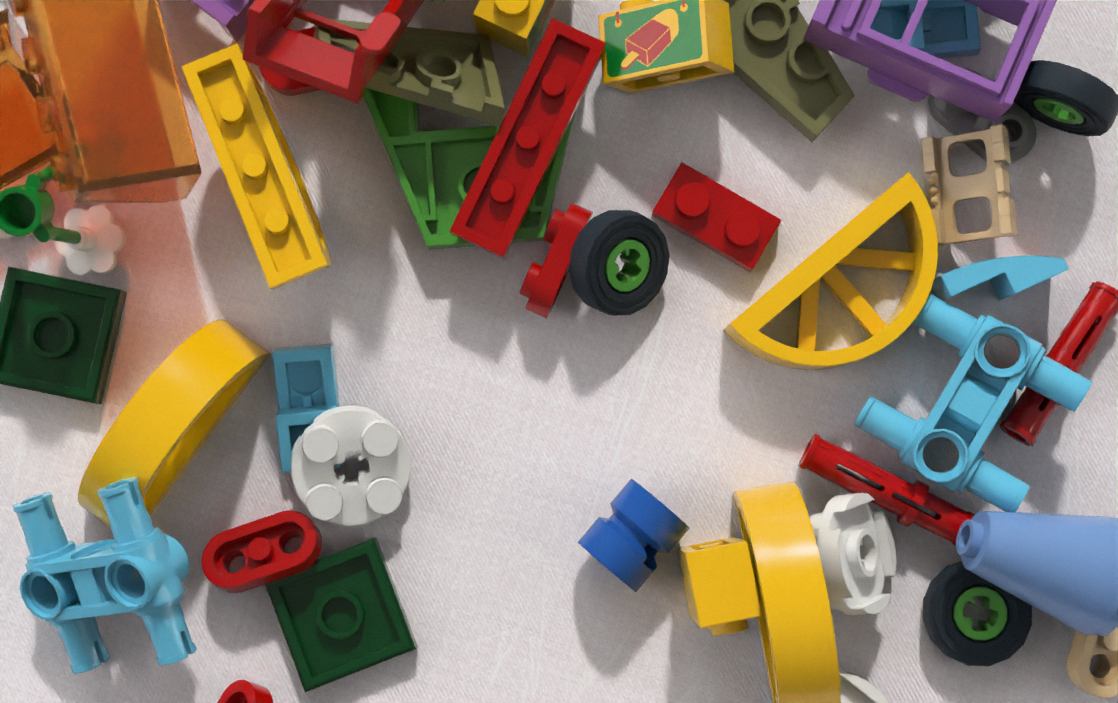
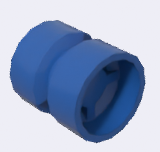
[578,479,690,592]

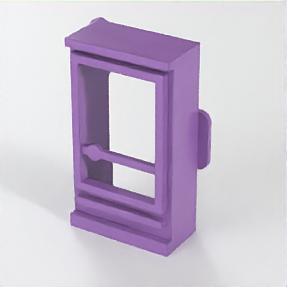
[803,0,1057,123]

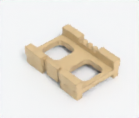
[921,124,1017,246]

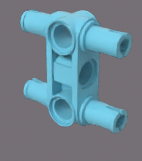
[854,294,1092,512]
[12,477,197,674]

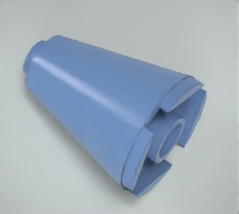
[956,511,1118,636]

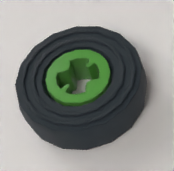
[1014,60,1118,136]
[569,210,670,316]
[923,561,1032,666]

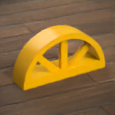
[181,43,331,290]
[723,172,938,370]
[78,319,271,528]
[733,481,841,703]

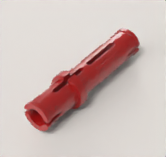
[999,281,1118,446]
[798,434,975,546]

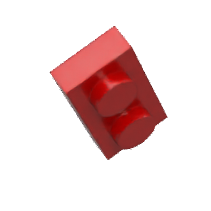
[651,162,782,272]

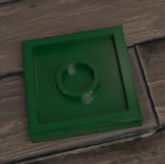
[0,267,127,404]
[265,537,418,692]

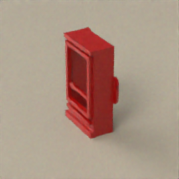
[242,0,424,104]

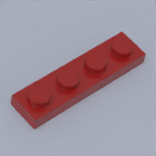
[449,18,606,259]

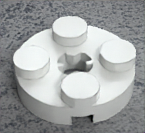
[291,405,411,526]
[810,493,896,615]

